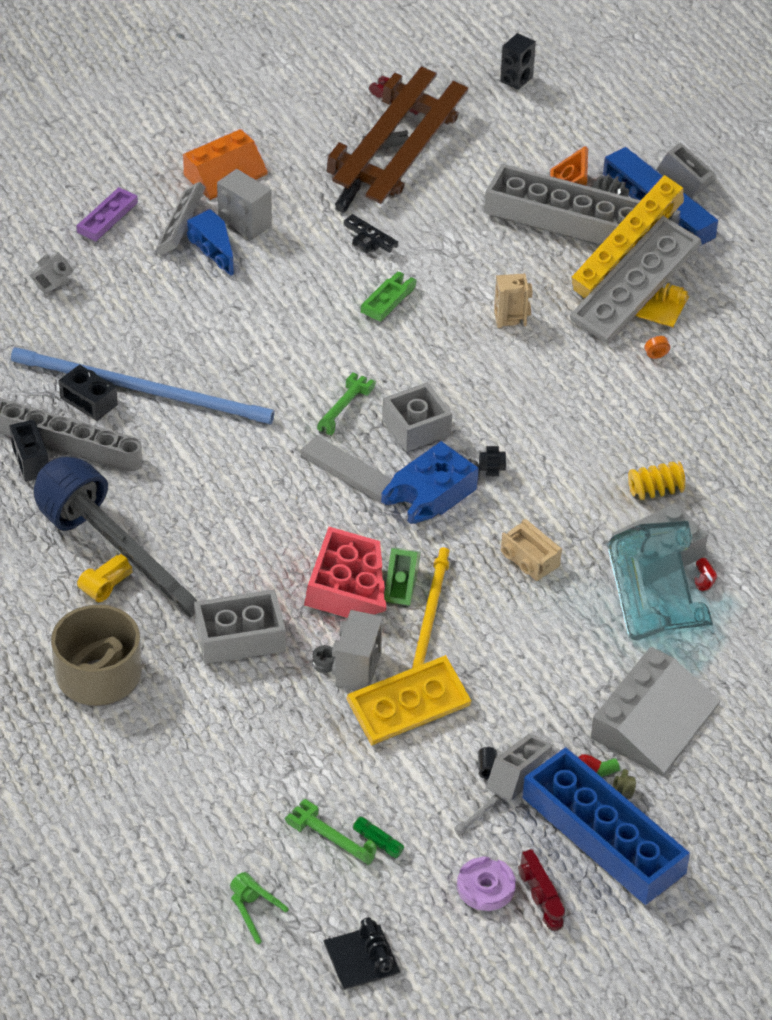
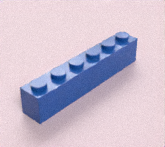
[603,147,718,247]

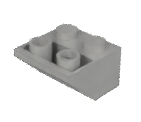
[656,142,717,199]

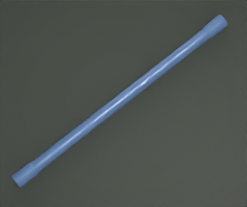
[11,347,275,425]

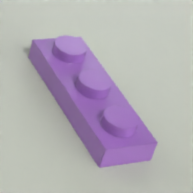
[76,187,138,241]

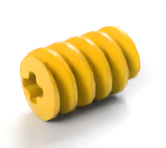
[628,461,686,501]

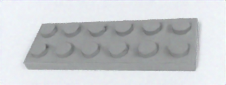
[570,216,701,344]

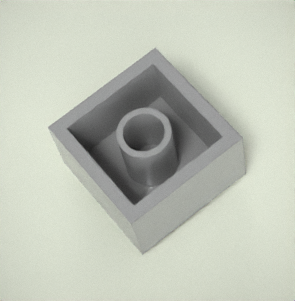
[217,169,272,240]
[382,382,452,452]
[332,610,383,691]

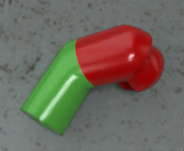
[578,754,620,777]

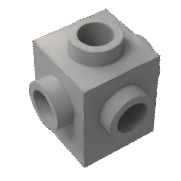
[29,252,74,294]

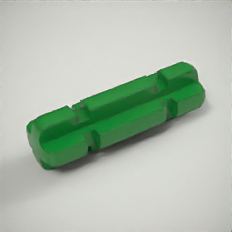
[353,816,404,858]

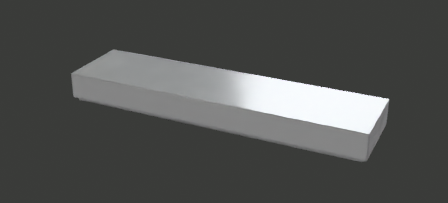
[155,182,206,256]
[301,436,393,503]

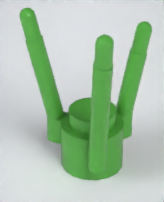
[230,872,289,945]

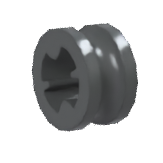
[313,645,336,673]

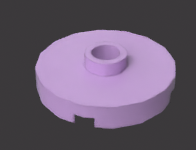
[457,857,516,911]

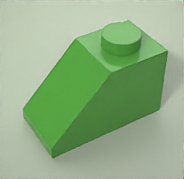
[384,547,421,606]

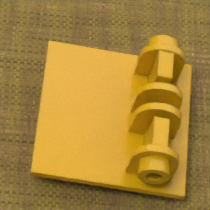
[635,283,689,327]

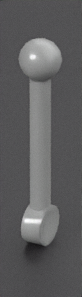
[455,795,501,835]

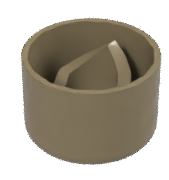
[51,605,142,706]

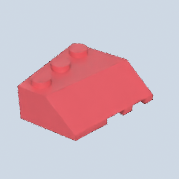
[304,527,386,618]

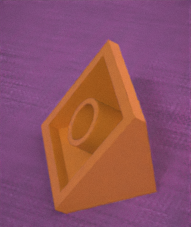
[550,146,588,186]

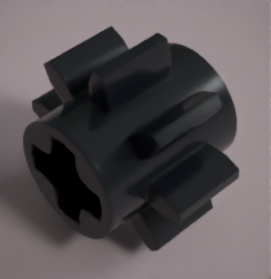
[479,446,506,477]

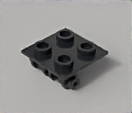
[323,917,400,990]

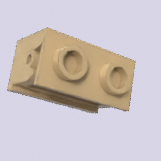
[494,273,533,328]
[501,518,562,581]

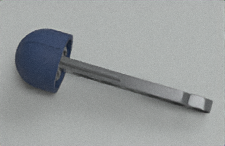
[34,457,197,618]

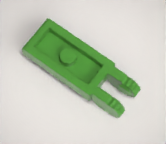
[361,271,417,322]

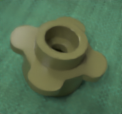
[613,769,636,799]

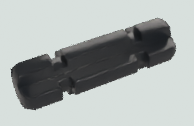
[335,178,361,213]

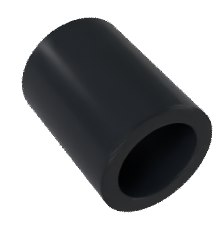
[478,747,498,779]

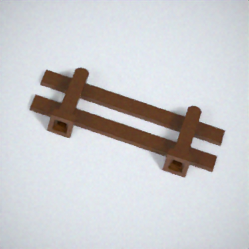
[326,66,469,204]

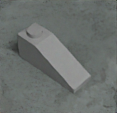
[486,734,553,800]

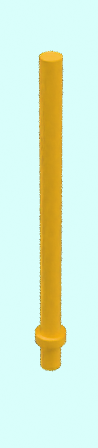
[412,547,450,668]

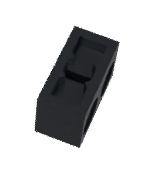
[500,33,536,90]
[59,364,118,421]
[9,419,49,482]

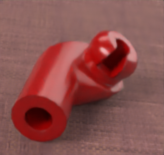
[694,557,717,591]

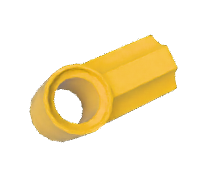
[77,554,133,603]

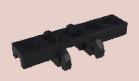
[344,214,399,253]

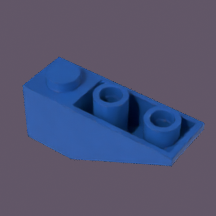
[187,209,234,276]

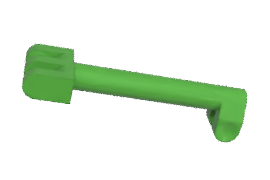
[317,372,376,436]
[285,799,376,865]

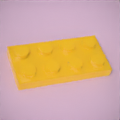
[346,655,471,746]

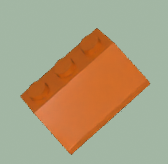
[183,129,267,200]

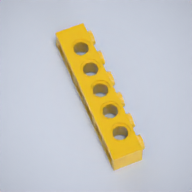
[571,175,684,298]

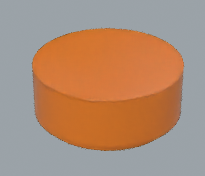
[644,336,671,359]

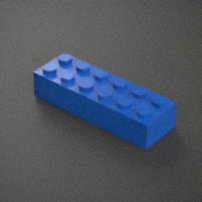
[522,747,690,906]

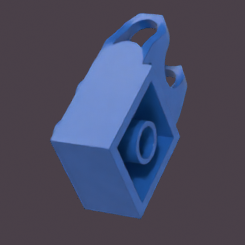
[381,441,478,524]

